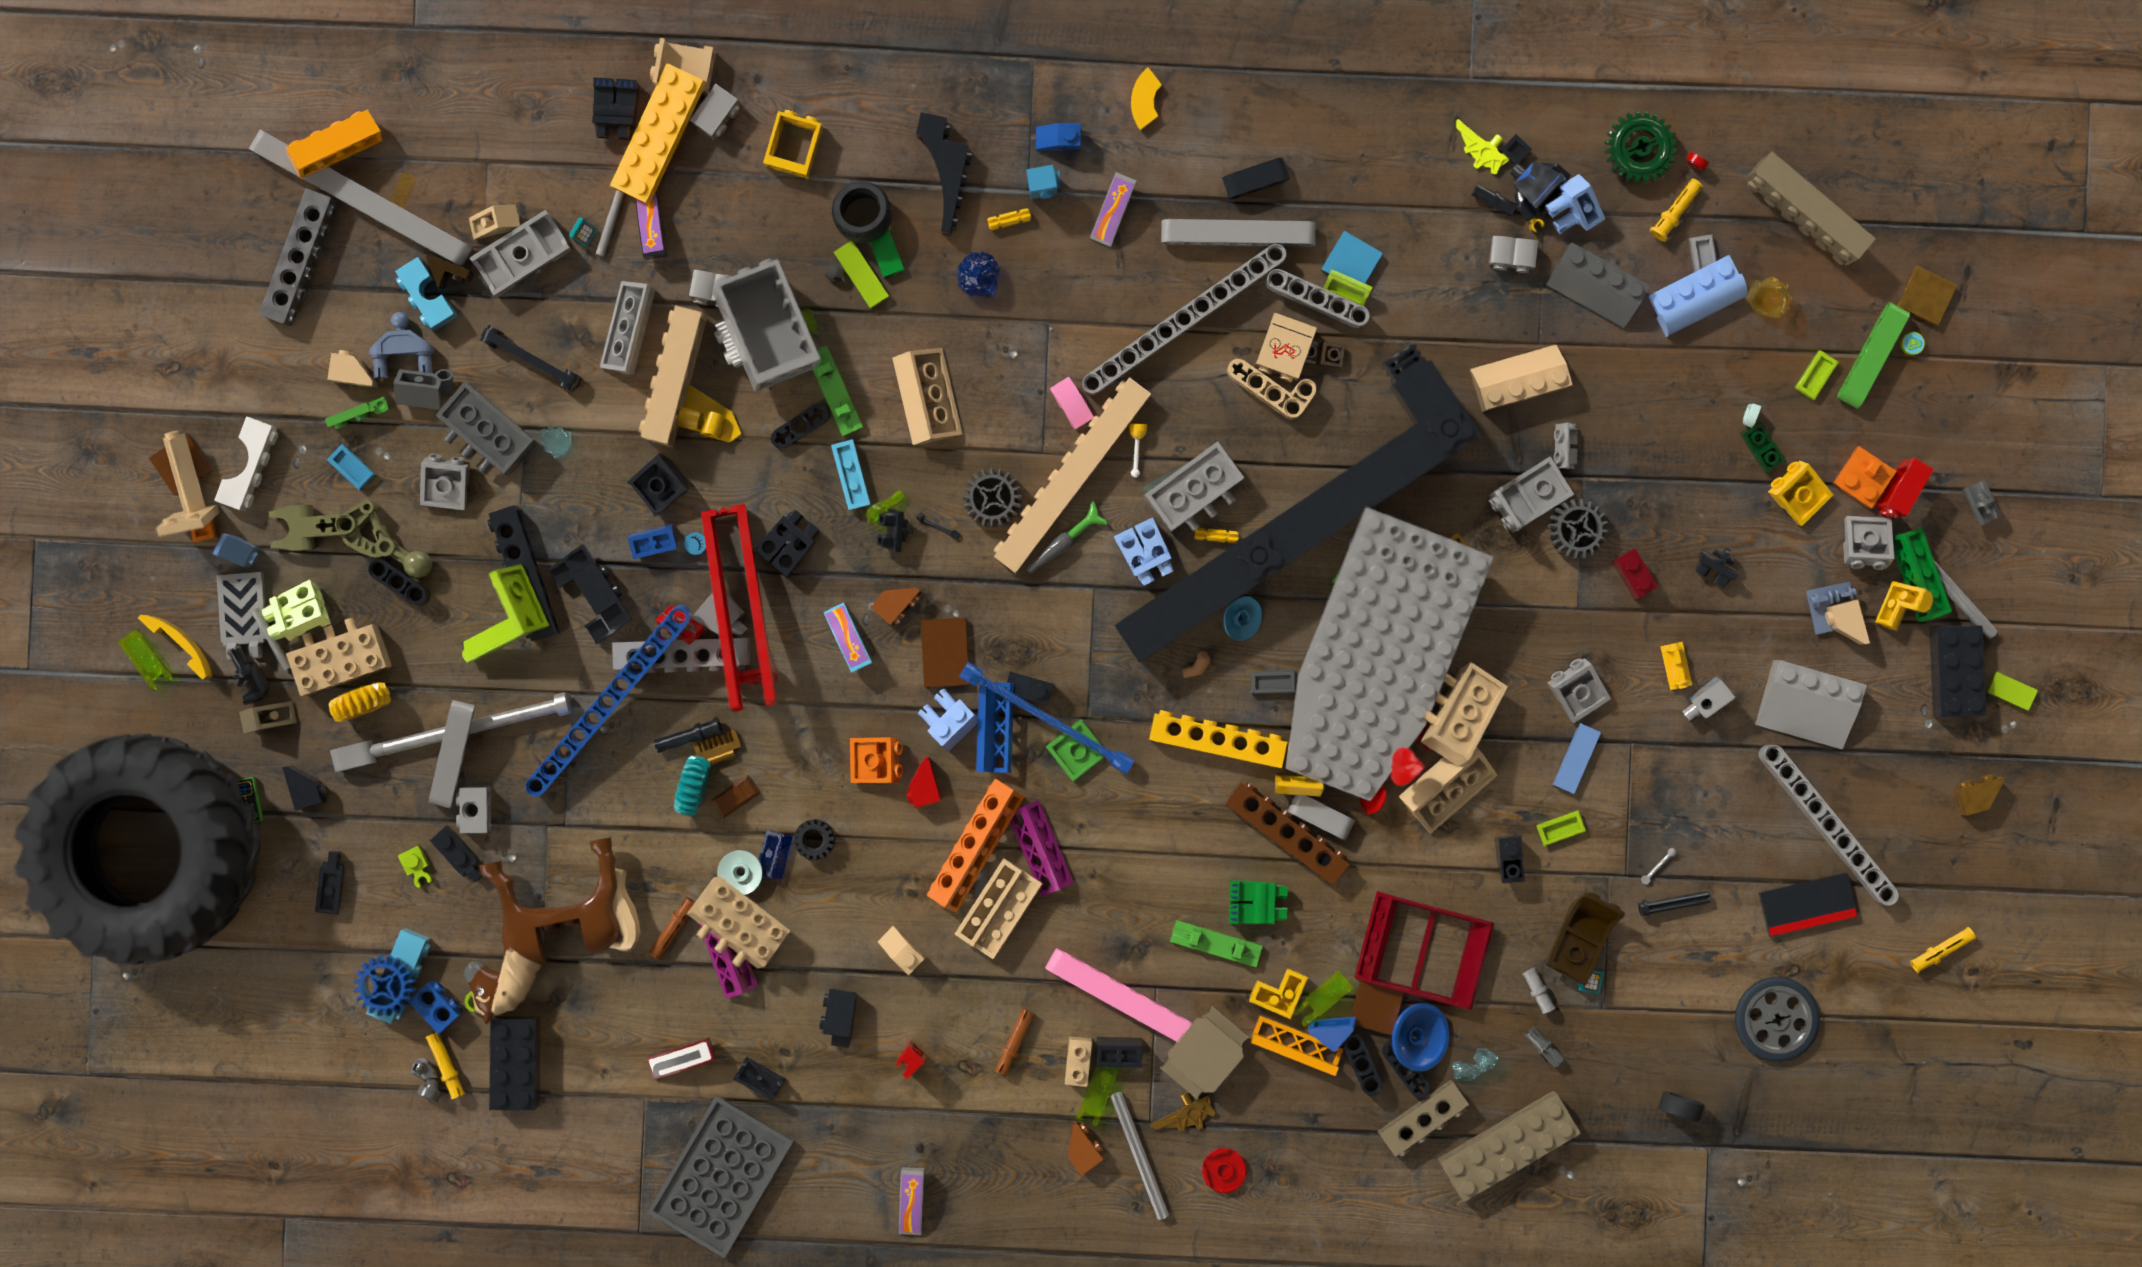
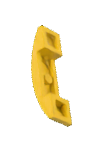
[138,615,213,680]

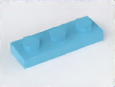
[831,439,871,511]

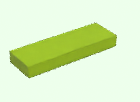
[834,241,889,309]

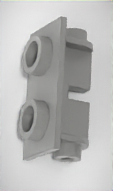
[1553,423,1578,469]

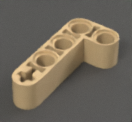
[1227,359,1316,420]

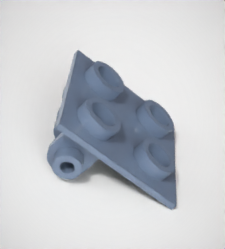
[1806,582,1857,635]

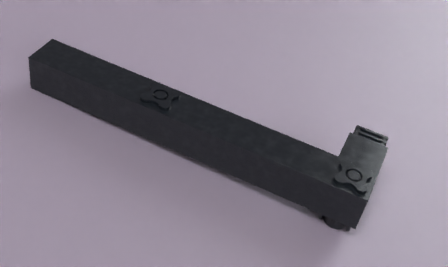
[1114,343,1481,663]

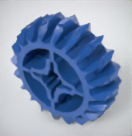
[353,955,416,1016]

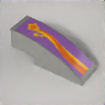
[1090,172,1137,247]
[899,1167,925,1235]

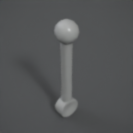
[1641,848,1677,885]

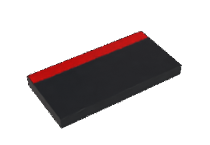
[1758,872,1858,937]

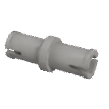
[1522,967,1556,1014]

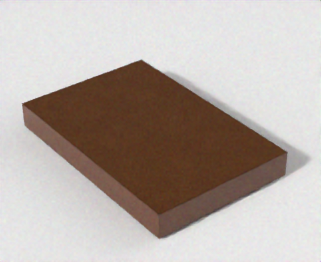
[921,618,969,687]

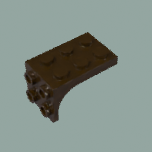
[1545,892,1625,986]

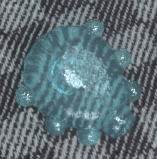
[539,425,572,458]

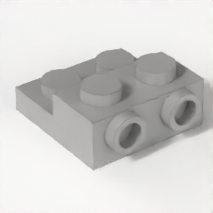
[420,454,470,510]
[1843,516,1894,570]
[1548,659,1611,723]

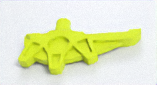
[1456,119,1509,175]

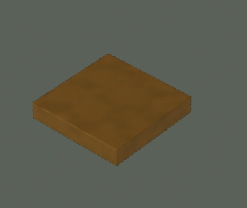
[1897,266,1958,326]

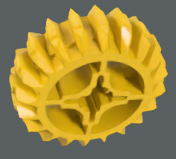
[328,682,391,722]

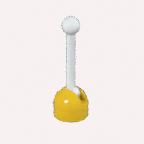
[1129,423,1147,478]

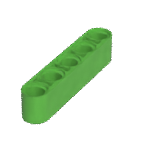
[1837,302,1910,409]

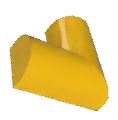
[1875,581,1933,631]
[1249,968,1308,1019]

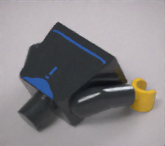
[1511,161,1572,233]

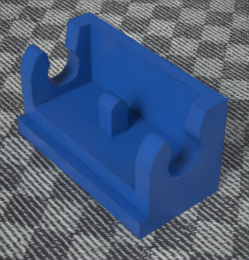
[627,524,678,559]

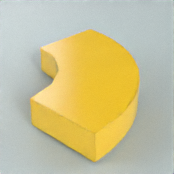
[1131,68,1162,131]

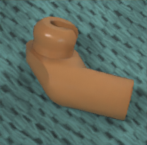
[1182,651,1211,678]

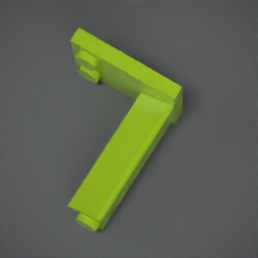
[462,564,549,663]

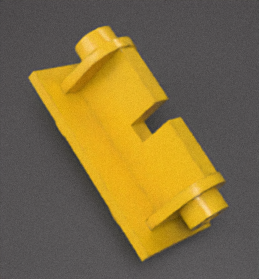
[1660,642,1692,690]

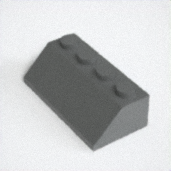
[1546,242,1650,329]

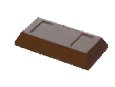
[711,775,760,818]

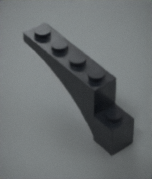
[916,112,972,236]

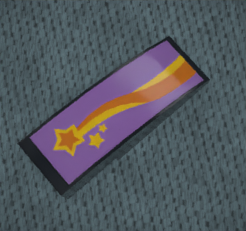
[635,192,668,260]

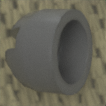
[825,262,844,282]

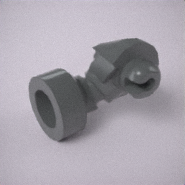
[411,1058,441,1103]

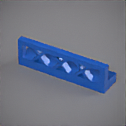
[976,682,1014,773]

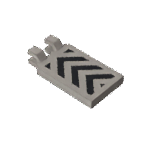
[216,572,266,660]

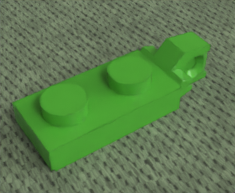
[325,397,390,430]

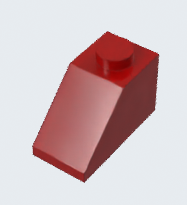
[906,757,942,808]

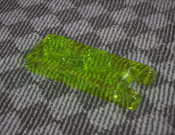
[117,629,172,691]
[1076,1065,1119,1127]

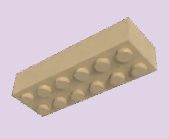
[639,306,707,447]

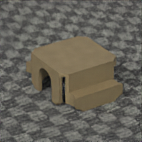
[1160,1005,1250,1100]

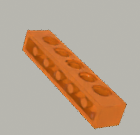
[927,779,1025,913]

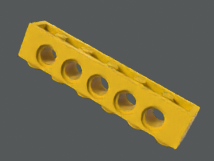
[1149,710,1287,768]

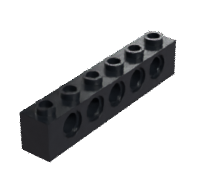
[487,505,561,642]

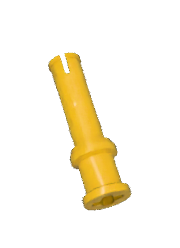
[1649,179,1703,242]

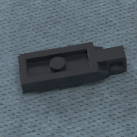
[429,825,483,882]
[315,850,345,915]

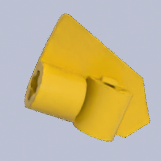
[677,385,742,443]

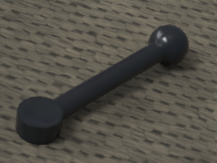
[916,513,959,539]

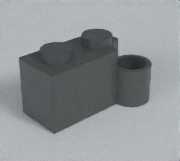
[394,369,454,410]

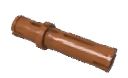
[648,897,695,960]
[995,1008,1035,1076]

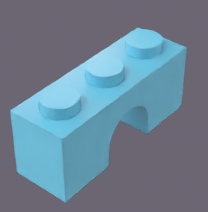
[395,257,458,331]

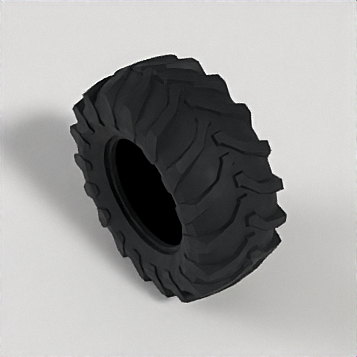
[14,734,261,965]

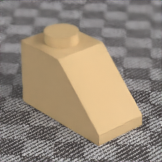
[469,204,520,240]
[327,350,378,388]
[1825,600,1870,645]
[878,925,926,975]

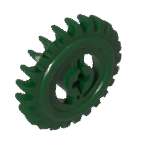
[1604,110,1678,184]

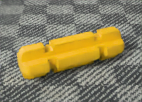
[987,208,1031,230]
[1194,528,1239,544]

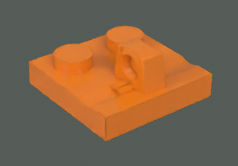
[1832,446,1897,509]

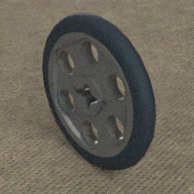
[1735,977,1820,1062]

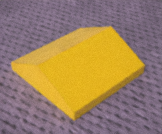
[1275,774,1323,797]

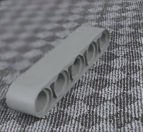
[1266,269,1370,328]
[428,700,475,809]

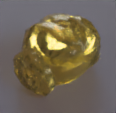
[1746,277,1792,319]

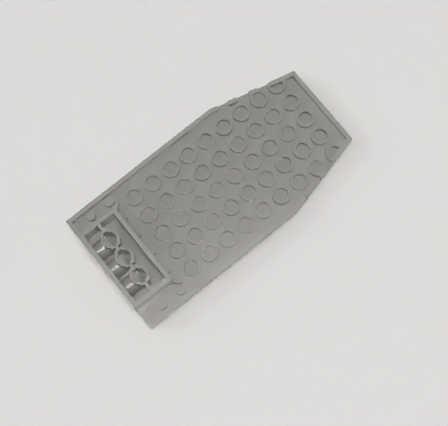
[1286,507,1494,801]

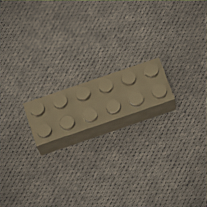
[1744,151,1876,266]
[1438,1091,1581,1202]

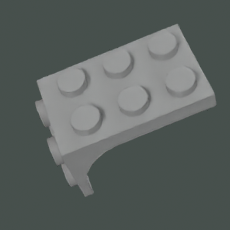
[1488,457,1574,533]

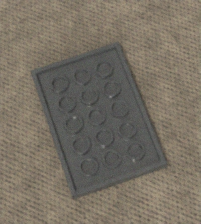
[647,1095,794,1259]

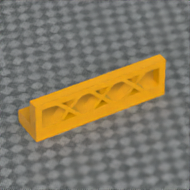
[1250,1015,1344,1076]

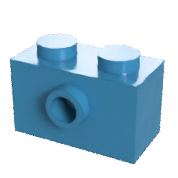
[1026,165,1061,199]

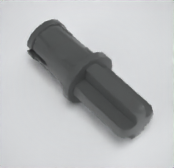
[1524,1026,1564,1068]

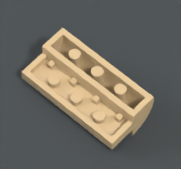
[955,859,1043,960]

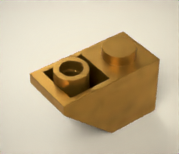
[1953,774,2004,816]

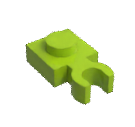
[398,845,433,888]

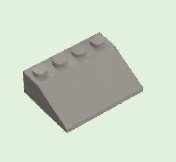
[1755,660,1867,749]

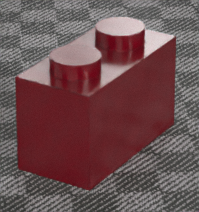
[1611,548,1658,599]

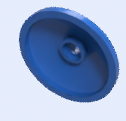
[1392,1003,1449,1072]

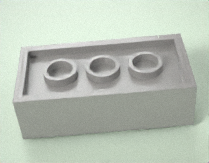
[1144,441,1244,532]

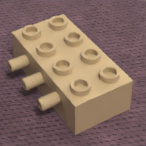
[286,618,392,696]
[1421,662,1508,766]
[687,876,790,968]

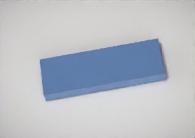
[1552,723,1601,794]

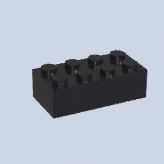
[1929,625,1986,717]
[489,1016,540,1110]

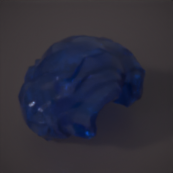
[957,251,1000,297]

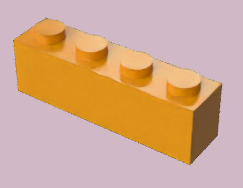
[286,109,382,179]

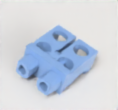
[1114,517,1173,586]

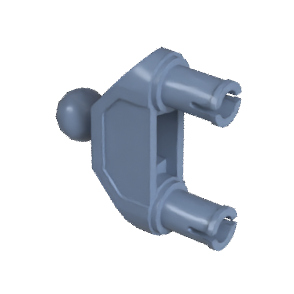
[369,312,434,379]

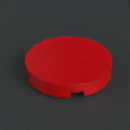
[1202,1147,1247,1193]

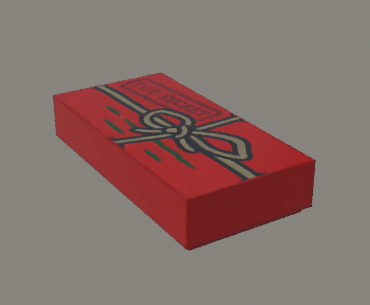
[656,605,705,645]

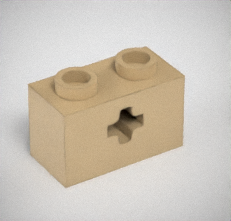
[1065,1036,1092,1087]

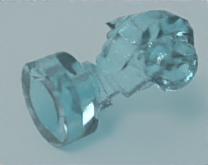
[1451,1048,1498,1081]

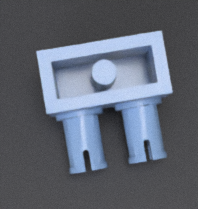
[1545,174,1605,234]
[918,689,978,751]

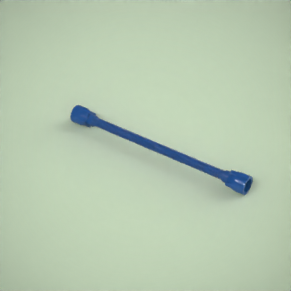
[959,662,1135,774]

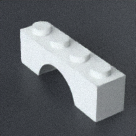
[214,416,278,511]

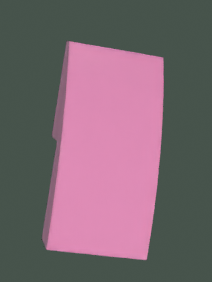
[1050,377,1094,429]

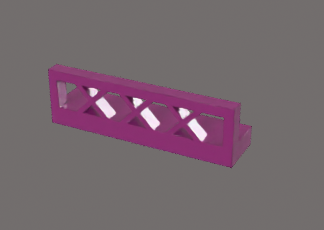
[1010,800,1074,896]
[699,924,759,999]

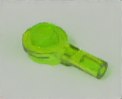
[866,490,905,524]

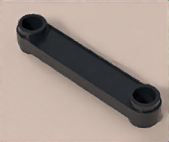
[480,324,582,393]

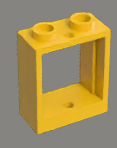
[763,110,823,179]

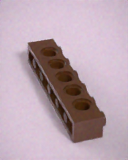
[1224,782,1349,885]

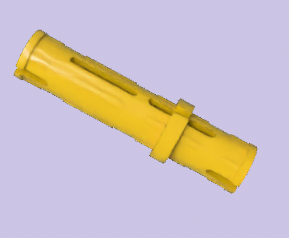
[1910,927,1976,973]
[425,1032,465,1100]

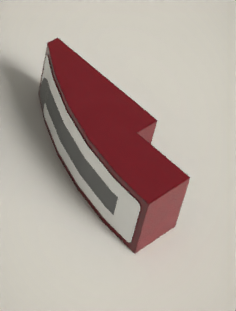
[646,1037,717,1079]

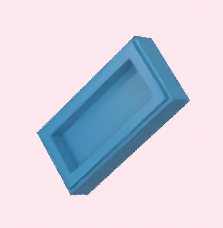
[327,444,376,491]

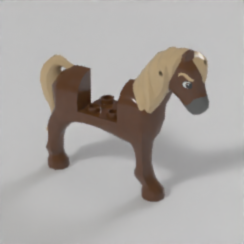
[464,837,641,1024]

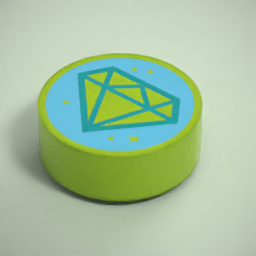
[1900,332,1925,355]

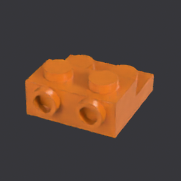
[850,737,903,783]

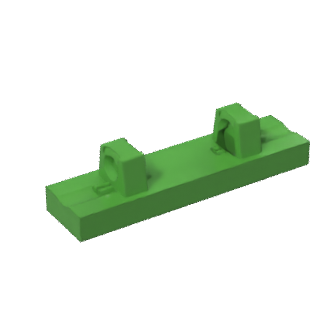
[813,345,863,437]
[1170,920,1263,967]

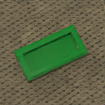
[870,228,904,278]

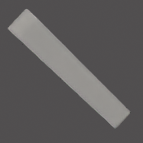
[1161,219,1316,247]

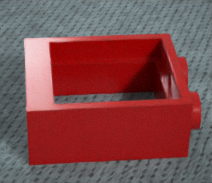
[1875,458,1934,519]

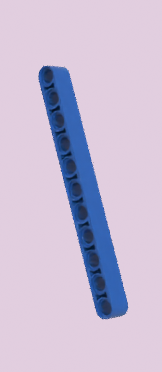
[525,604,692,797]

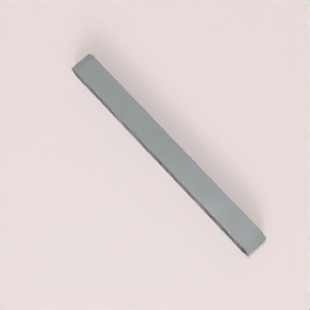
[249,129,472,267]
[1082,244,1286,395]

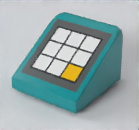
[569,217,597,247]
[1577,970,1604,994]

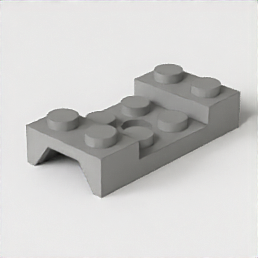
[470,210,572,298]

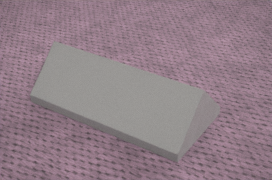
[600,281,655,376]

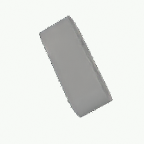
[1287,795,1355,841]

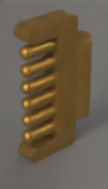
[693,729,741,766]

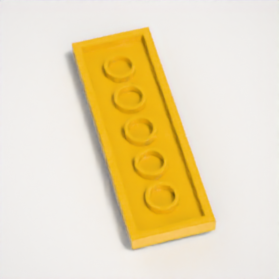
[610,63,707,205]

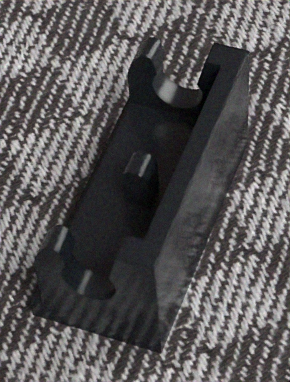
[1097,1037,1142,1068]
[733,1056,786,1101]

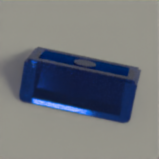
[758,829,793,879]

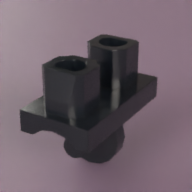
[876,508,914,552]
[1696,547,1738,588]

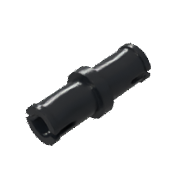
[1471,183,1517,217]

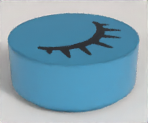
[684,532,706,555]

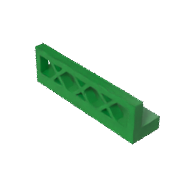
[1893,527,1952,622]

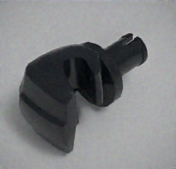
[227,646,270,705]

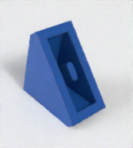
[1308,1017,1356,1052]

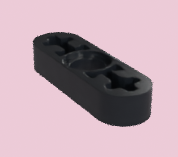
[771,404,829,449]
[1382,1040,1430,1098]

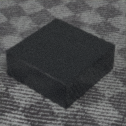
[1499,134,1532,166]

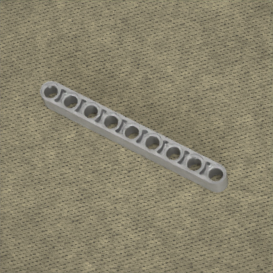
[1759,744,1899,905]

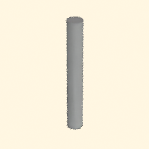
[596,190,625,257]
[251,607,290,670]

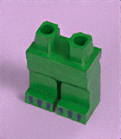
[1229,879,1288,924]

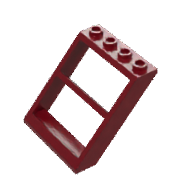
[1354,891,1495,1010]

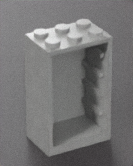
[713,259,820,392]

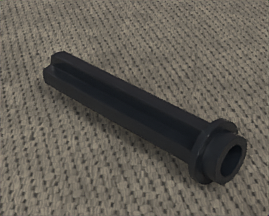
[1638,891,1711,918]

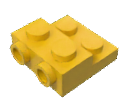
[1768,461,1833,526]

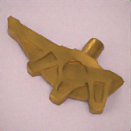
[1150,1092,1216,1131]

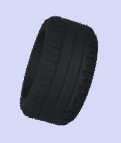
[832,181,892,243]

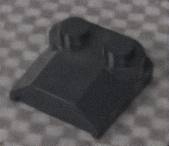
[627,453,689,517]

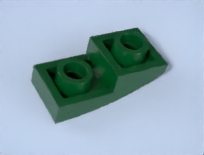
[1740,421,1785,473]

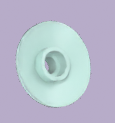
[717,850,762,895]

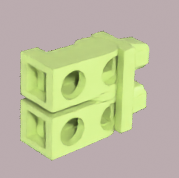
[262,580,331,641]

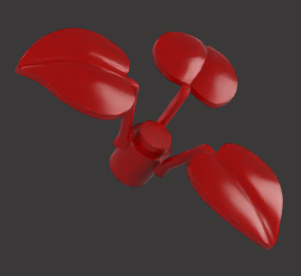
[1359,747,1425,816]

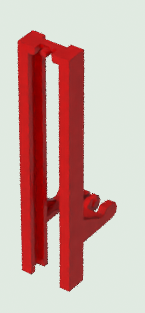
[701,504,778,713]

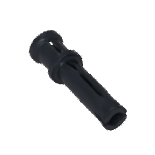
[654,717,723,753]

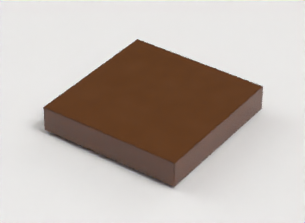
[149,433,213,496]
[1350,980,1404,1035]

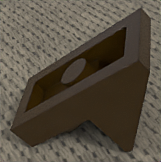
[426,254,474,290]

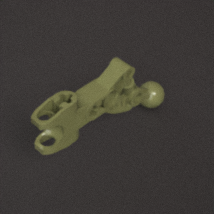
[269,500,432,579]

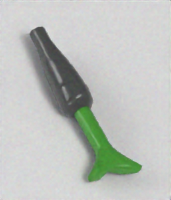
[1026,501,1108,574]

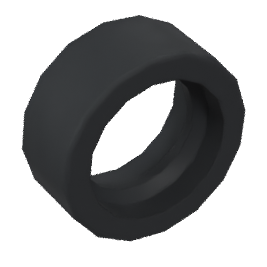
[1658,1091,1705,1122]

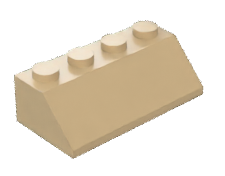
[1470,345,1573,412]
[892,348,963,445]
[1399,747,1498,834]

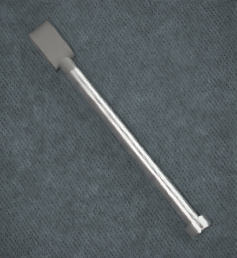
[330,692,571,772]

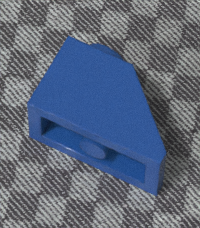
[1036,123,1081,151]

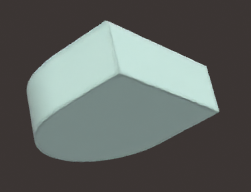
[1743,404,1761,428]

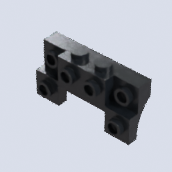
[548,544,633,645]

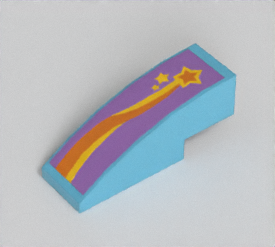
[824,603,873,673]

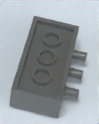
[435,382,538,476]

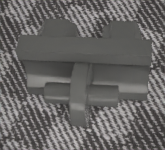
[1962,480,2001,526]

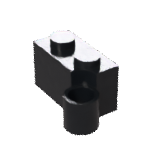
[819,989,857,1048]

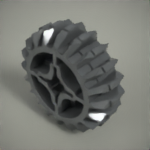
[962,467,1023,528]
[1547,499,1609,559]

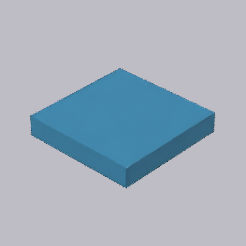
[1321,231,1383,284]

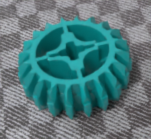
[674,756,711,817]

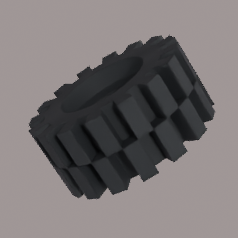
[793,819,835,860]

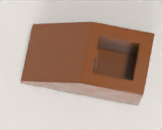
[870,588,921,625]
[1068,1120,1104,1176]

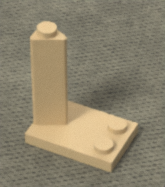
[156,431,219,536]

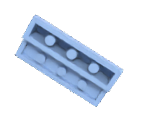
[1648,255,1748,337]

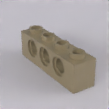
[1378,1080,1469,1157]

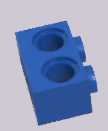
[408,980,463,1034]

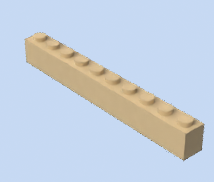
[993,377,1151,574]

